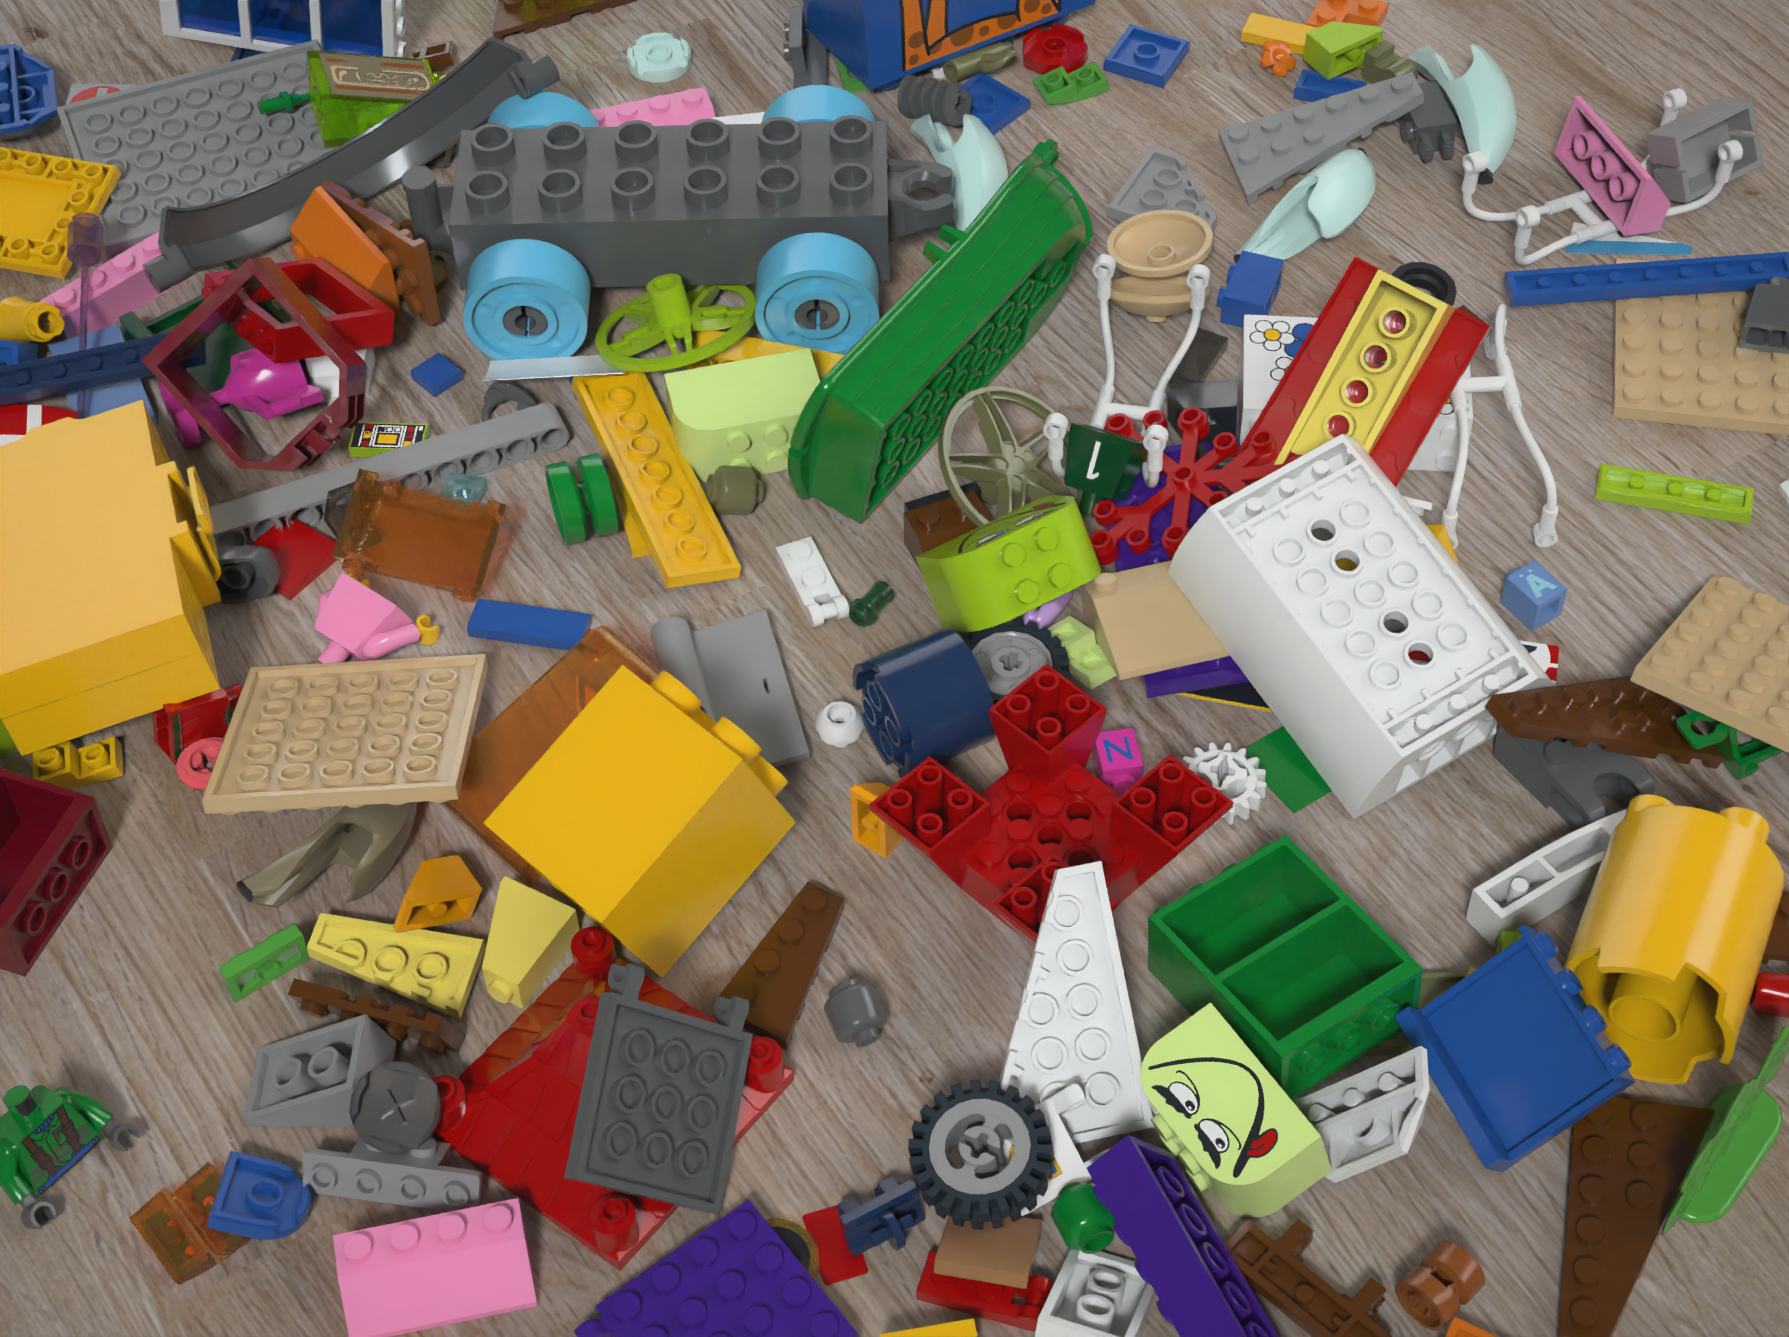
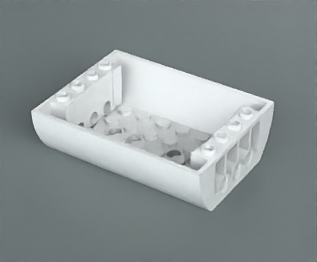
[1168,434,1554,819]

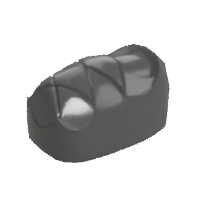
[215,545,281,604]

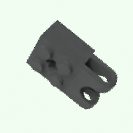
[1492,724,1654,830]

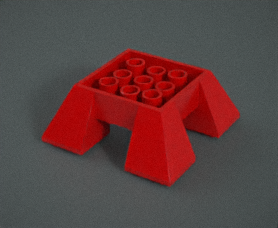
[869,664,1234,947]

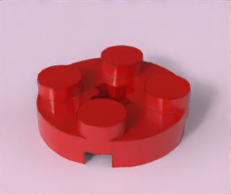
[1022,24,1088,74]

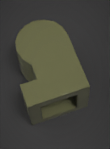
[1362,40,1418,84]

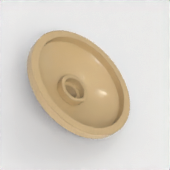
[1107,210,1213,279]
[1109,275,1211,322]

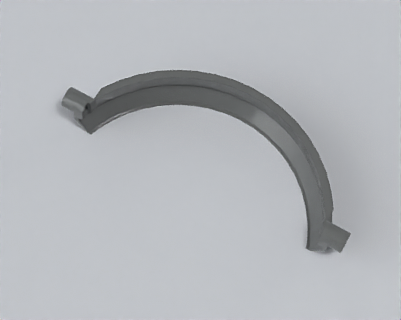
[143,36,560,293]

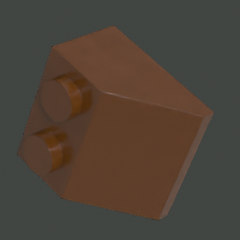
[903,490,991,573]

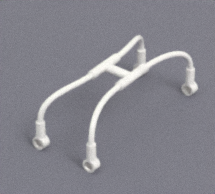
[1461,88,1743,265]
[1043,254,1210,488]
[1441,303,1558,550]

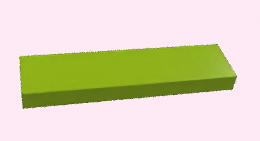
[1595,463,1754,525]

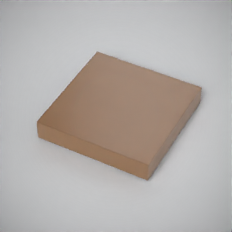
[934,1216,1042,1289]

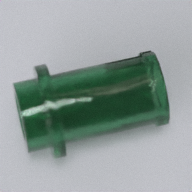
[848,580,895,627]

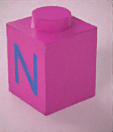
[1091,728,1144,796]

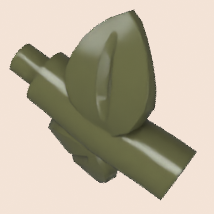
[943,41,1016,82]

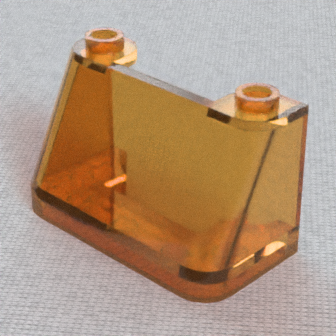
[332,468,516,603]

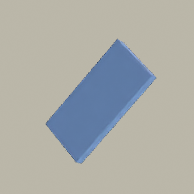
[48,324,157,425]

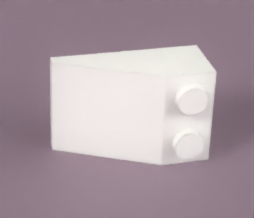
[1034,1249,1156,1337]

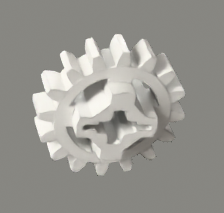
[1182,743,1267,825]

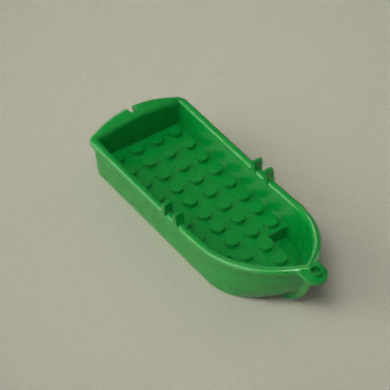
[788,139,1093,524]

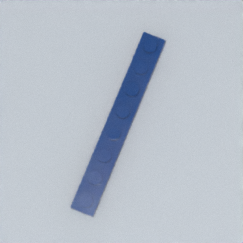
[1503,252,1789,307]

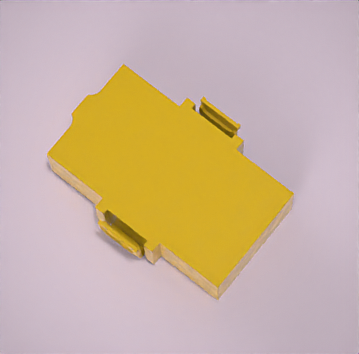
[0,400,221,756]

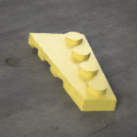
[306,913,486,1020]

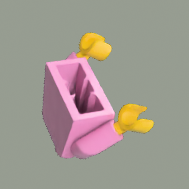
[314,572,440,663]

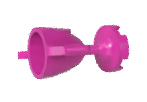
[159,348,324,449]

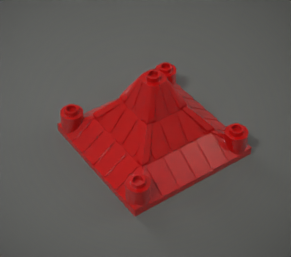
[432,926,794,1271]

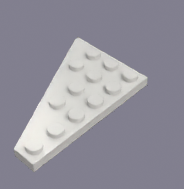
[999,861,1154,1144]

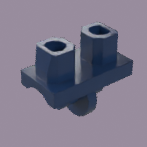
[837,1176,925,1257]

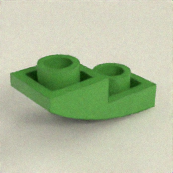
[1033,61,1110,104]

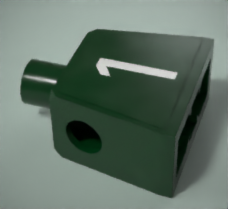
[1064,423,1148,517]

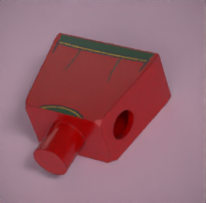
[152,683,242,765]

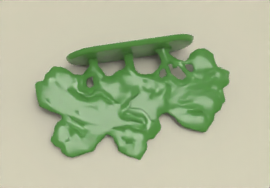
[1661,1025,1789,1236]

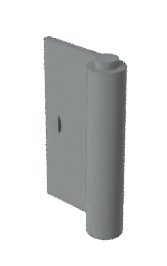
[650,610,811,768]

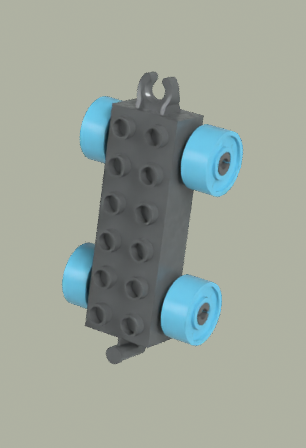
[401,85,954,360]

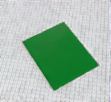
[1245,726,1332,813]

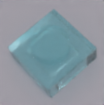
[437,472,488,515]

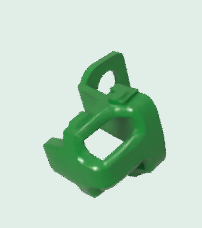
[1676,711,1784,780]

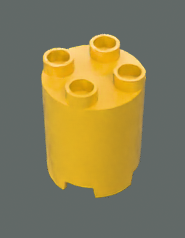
[1563,794,1784,1084]

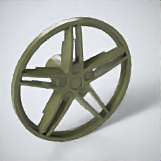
[938,386,1087,527]

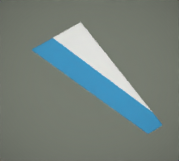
[1565,222,1692,255]

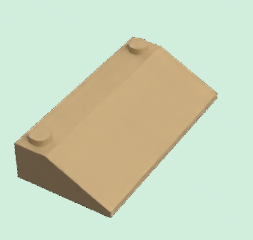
[1081,560,1230,680]

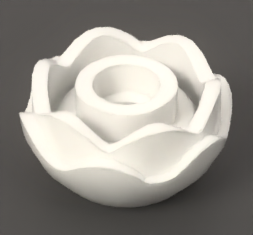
[815,701,865,748]

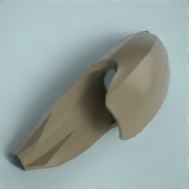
[236,802,418,908]

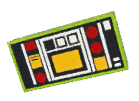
[348,422,429,458]

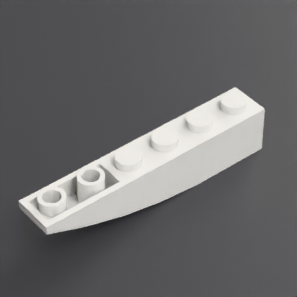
[1466,808,1628,948]

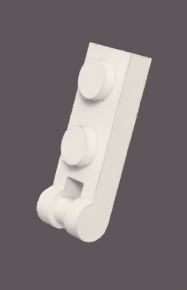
[775,537,850,628]

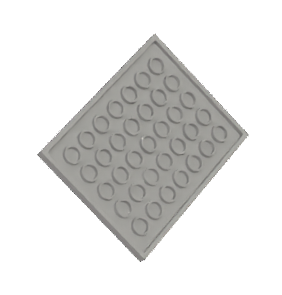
[56,40,357,256]

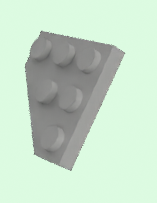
[1107,146,1217,233]

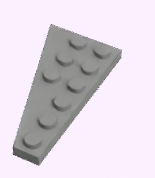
[1218,72,1424,206]

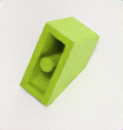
[1303,21,1383,80]

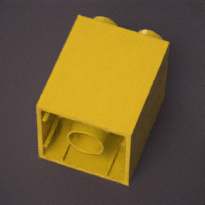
[484,665,796,978]

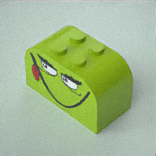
[916,495,1102,632]

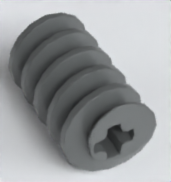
[897,74,972,126]

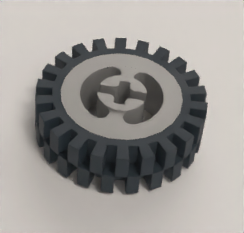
[908,1079,1054,1230]

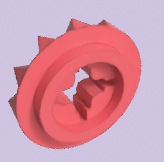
[176,737,224,792]

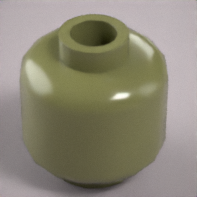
[706,465,764,516]

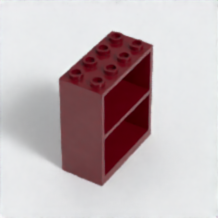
[0,768,113,977]

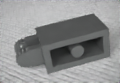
[1394,80,1457,162]

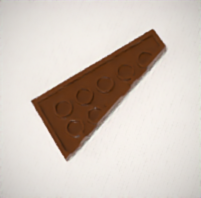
[1485,675,1725,769]
[1558,1097,1715,1337]

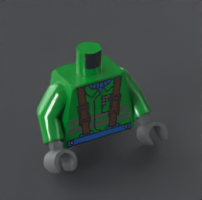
[0,1085,140,1229]

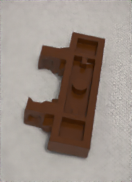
[1224,1219,1393,1337]

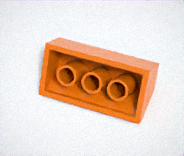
[290,186,401,317]

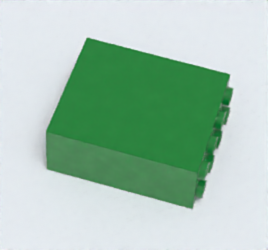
[1148,835,1423,1101]

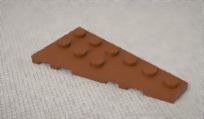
[318,180,441,326]

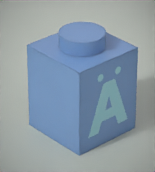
[1500,560,1567,632]

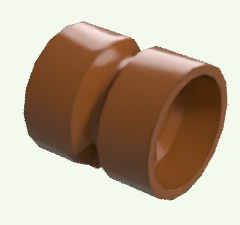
[1395,1240,1486,1331]

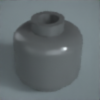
[824,978,888,1048]

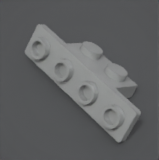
[303,1138,482,1212]

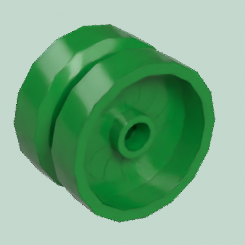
[545,453,618,546]

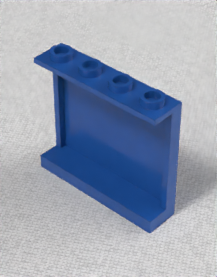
[1395,925,1636,1172]

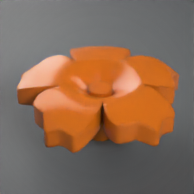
[1259,40,1296,78]

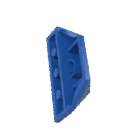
[0,43,58,141]

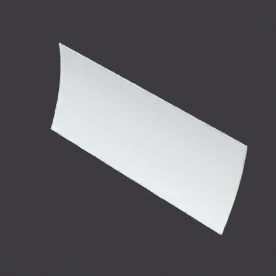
[481,355,626,381]

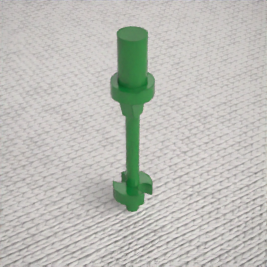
[258,88,349,115]

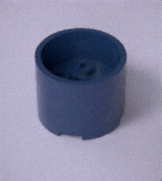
[852,628,996,778]

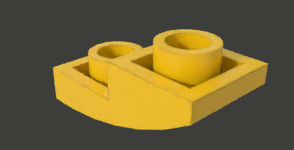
[32,736,124,788]

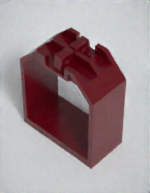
[141,257,366,471]

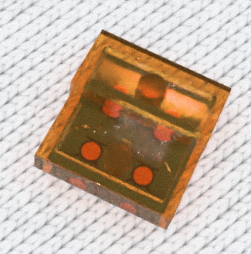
[129,1162,252,1285]

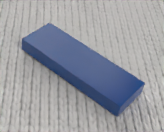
[467,599,592,652]

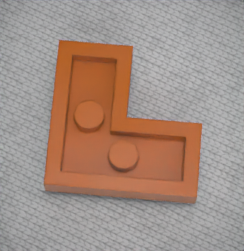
[1305,0,1389,28]

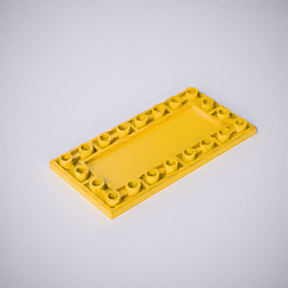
[0,147,121,279]

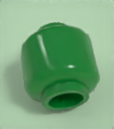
[1050,1182,1116,1254]

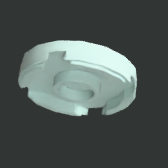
[627,32,691,83]

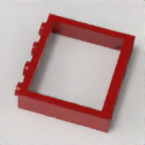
[201,257,394,364]

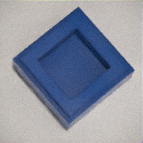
[410,353,463,397]

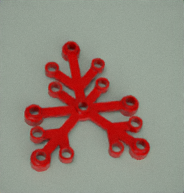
[1090,407,1303,565]

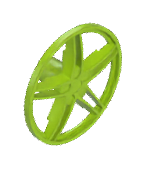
[595,274,755,372]

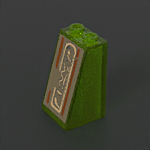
[306,50,440,148]

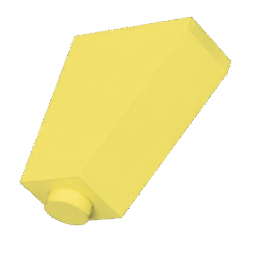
[482,876,580,1009]

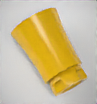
[0,296,64,343]

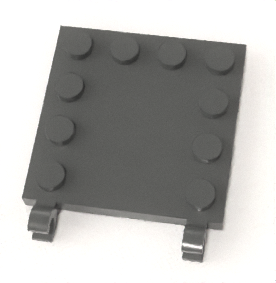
[564,963,753,1215]

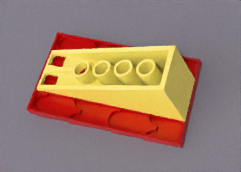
[1234,257,1491,488]

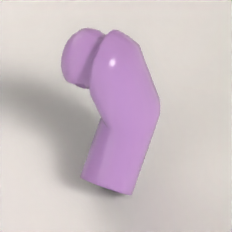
[1023,591,1072,632]

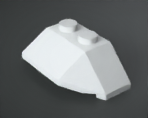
[1293,1046,1430,1183]

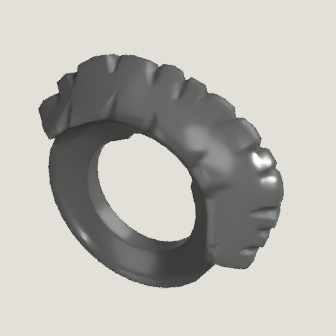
[481,382,536,422]

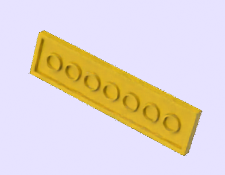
[571,371,741,589]

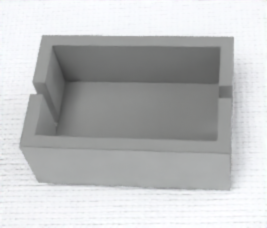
[1646,96,1764,203]

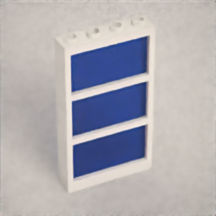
[159,0,407,60]

